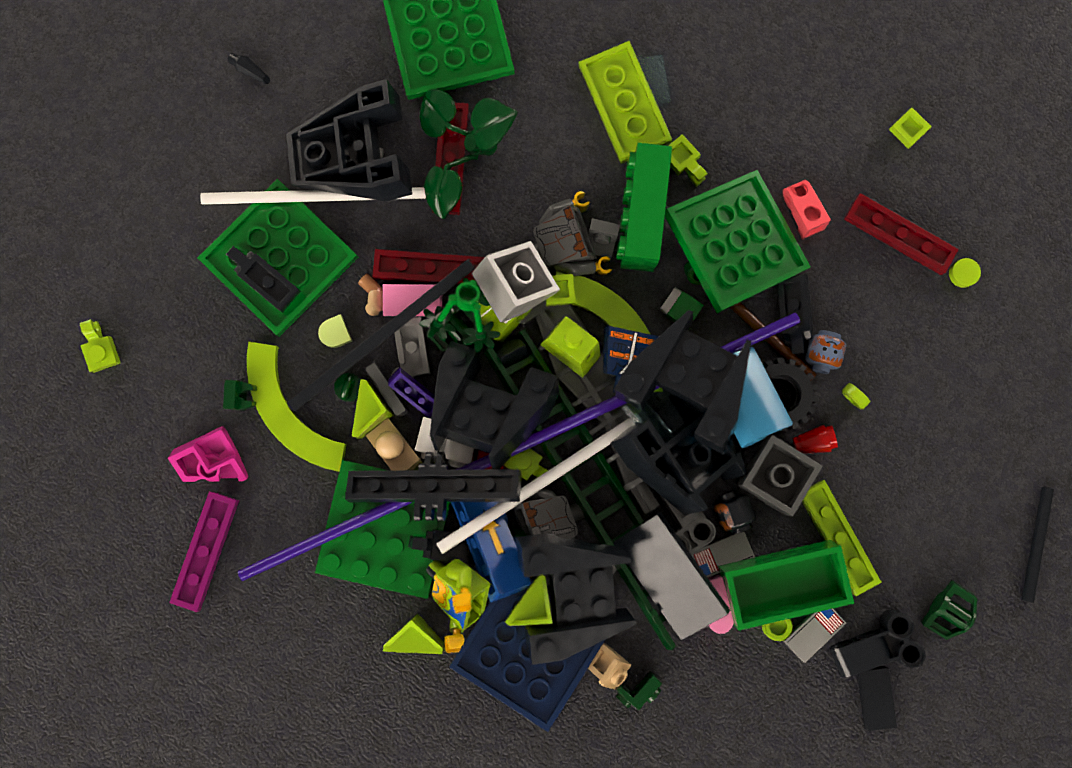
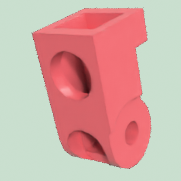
[783,180,831,239]

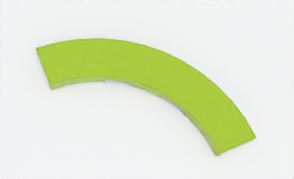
[555,271,663,392]
[247,341,347,472]

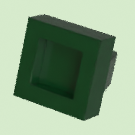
[223,380,257,410]

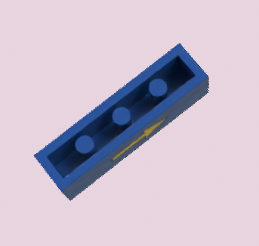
[451,502,531,603]

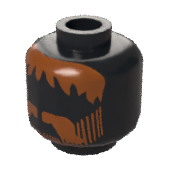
[714,490,756,535]

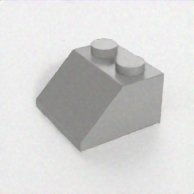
[472,241,560,323]

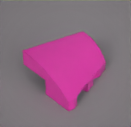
[168,425,248,482]

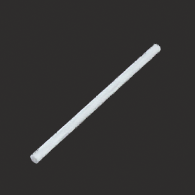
[200,187,426,204]
[436,416,639,554]

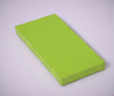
[578,41,672,164]

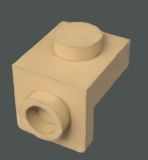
[588,643,631,689]

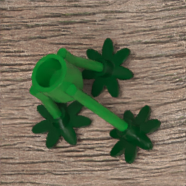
[419,278,501,352]

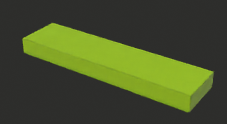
[802,480,882,596]

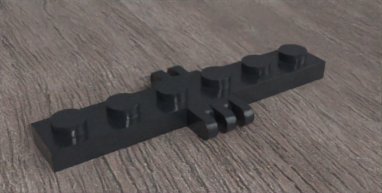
[345,452,522,521]

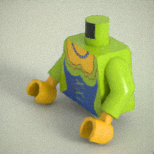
[426,559,490,653]

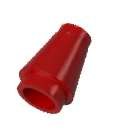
[792,424,838,454]

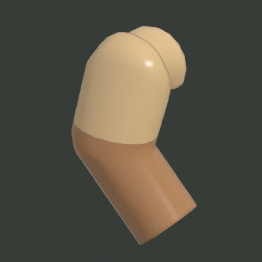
[358,274,383,316]

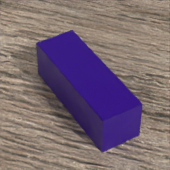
[388,367,435,418]

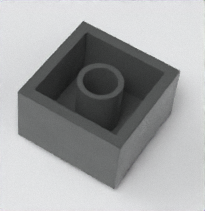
[736,435,823,516]

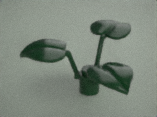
[420,89,518,219]

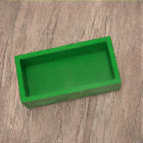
[616,142,672,272]
[718,540,854,631]

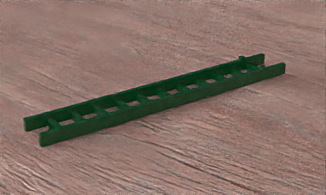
[484,329,677,650]

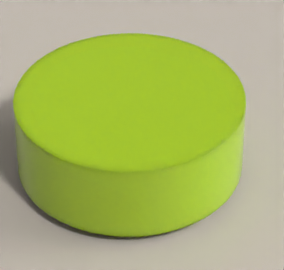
[949,258,981,288]
[842,383,870,410]
[761,619,793,641]

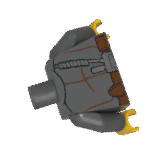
[533,191,612,276]
[513,488,585,578]

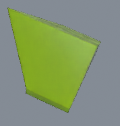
[352,379,394,439]
[505,575,552,626]
[383,614,445,654]

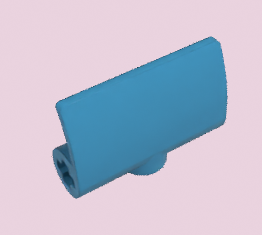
[733,347,793,448]

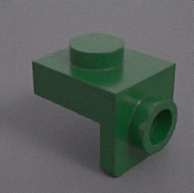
[616,671,662,711]

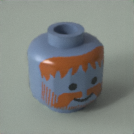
[805,330,846,374]

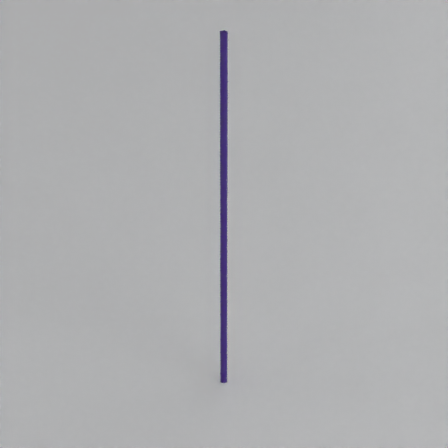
[238,312,800,581]

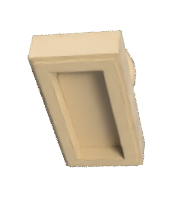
[366,418,422,470]

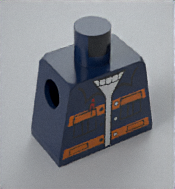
[603,326,659,393]

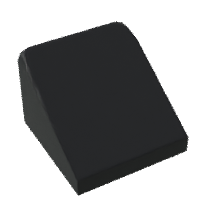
[493,335,529,369]

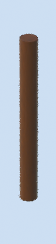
[730,302,817,381]

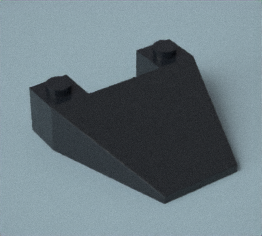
[286,79,413,202]

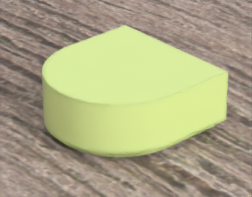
[318,314,352,348]

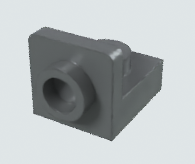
[589,218,620,259]

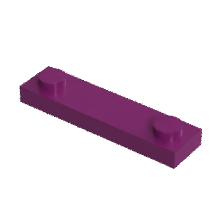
[169,491,239,612]

